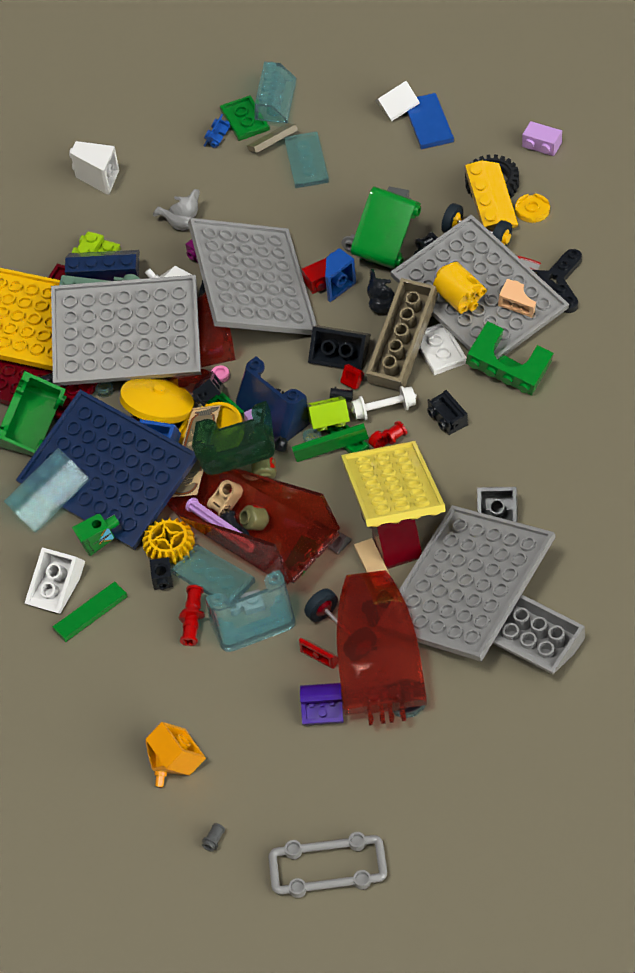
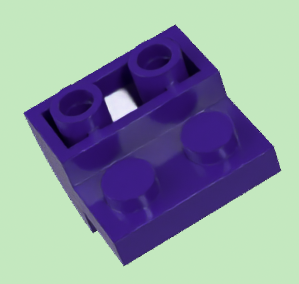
[300,683,344,725]

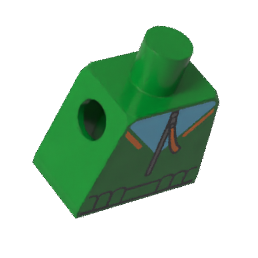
[72,514,120,556]

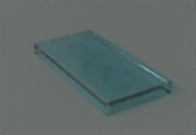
[284,132,329,188]
[171,544,256,607]

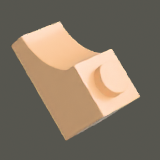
[498,279,536,318]

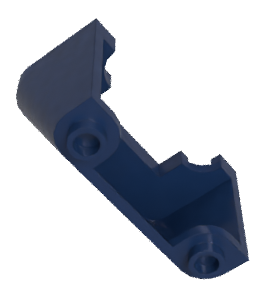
[236,356,310,441]

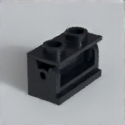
[192,371,224,407]
[427,390,468,435]

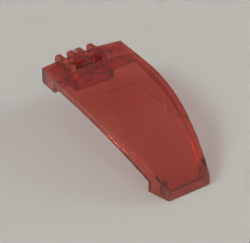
[337,570,427,726]

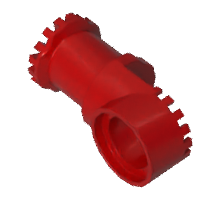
[368,421,408,449]

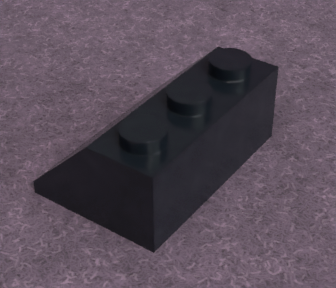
[308,325,371,371]

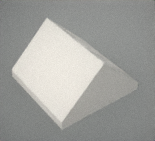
[376,81,420,121]

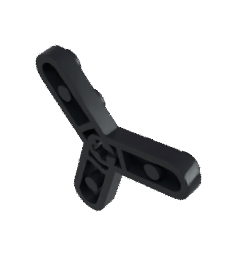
[532,249,582,313]

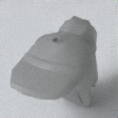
[153,189,200,231]

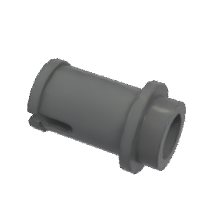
[202,823,225,852]

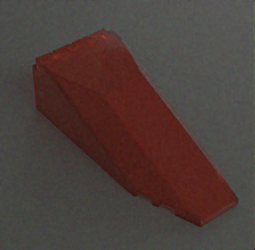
[167,467,340,585]

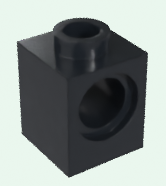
[150,557,173,590]

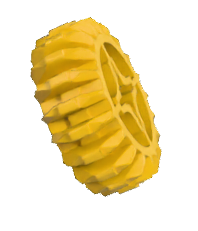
[142,517,195,566]

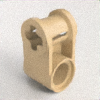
[207,480,243,517]

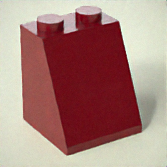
[372,519,422,569]

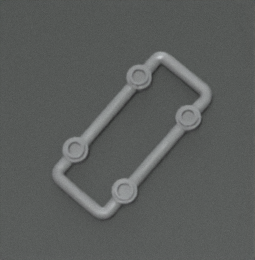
[268,832,387,898]

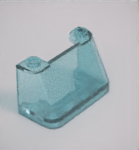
[205,570,296,652]

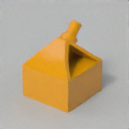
[145,722,206,788]

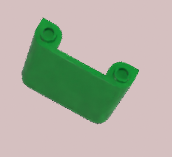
[351,187,421,270]
[0,371,67,456]

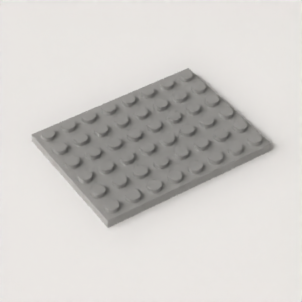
[391,215,569,359]
[188,218,317,335]
[51,275,201,386]
[377,505,555,662]

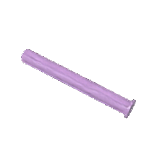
[185,497,257,551]

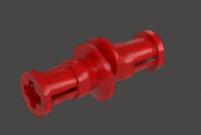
[179,585,205,646]

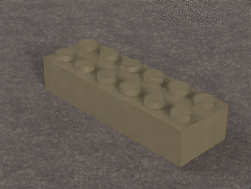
[366,278,438,391]

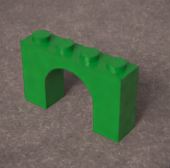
[466,321,554,395]

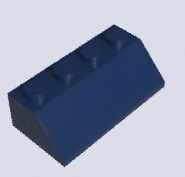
[65,250,140,281]

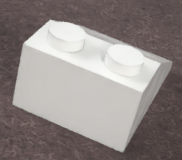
[24,547,85,614]

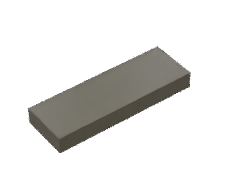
[247,123,298,153]

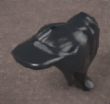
[367,269,395,313]

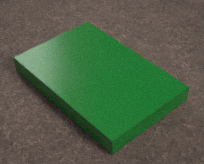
[220,95,270,141]

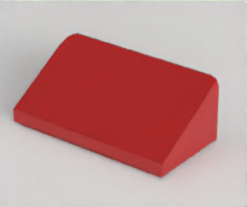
[299,638,341,669]

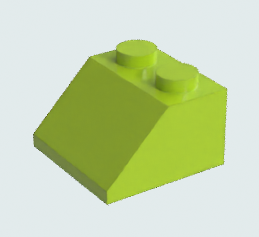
[307,396,350,431]

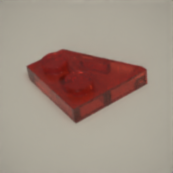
[165,369,211,387]

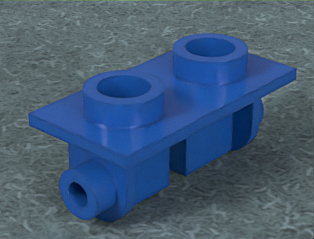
[204,114,230,148]

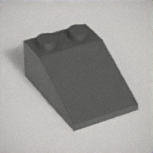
[477,487,518,523]

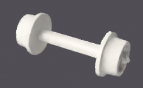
[350,386,417,420]

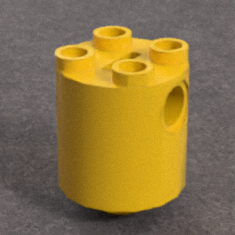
[433,262,487,314]

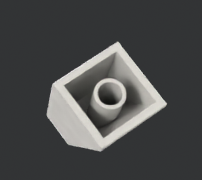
[69,141,119,194]

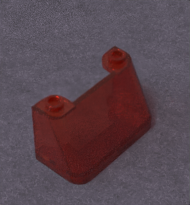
[197,292,235,367]

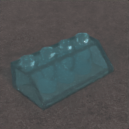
[255,62,297,123]
[4,448,90,533]

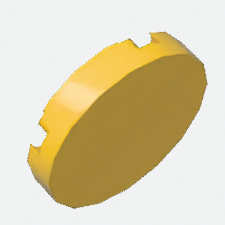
[515,194,550,223]

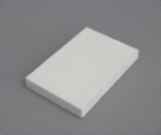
[419,323,467,375]

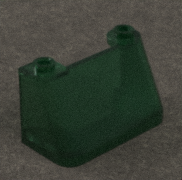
[192,401,275,475]

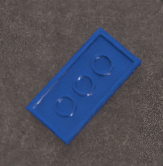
[407,93,454,149]

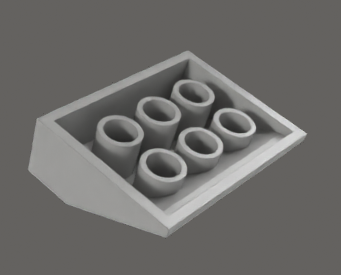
[493,595,585,674]

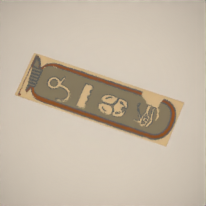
[172,405,221,497]

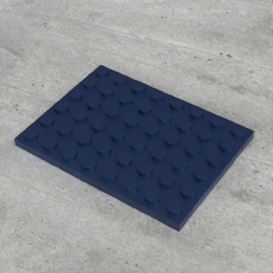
[16,389,200,550]

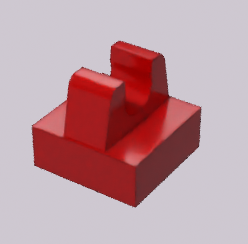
[340,364,365,390]

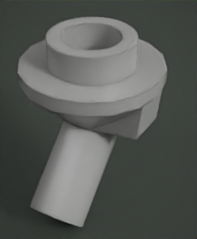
[341,234,355,251]

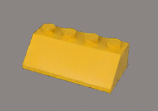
[465,160,518,231]

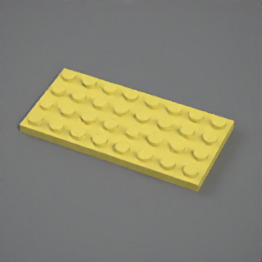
[341,441,446,527]

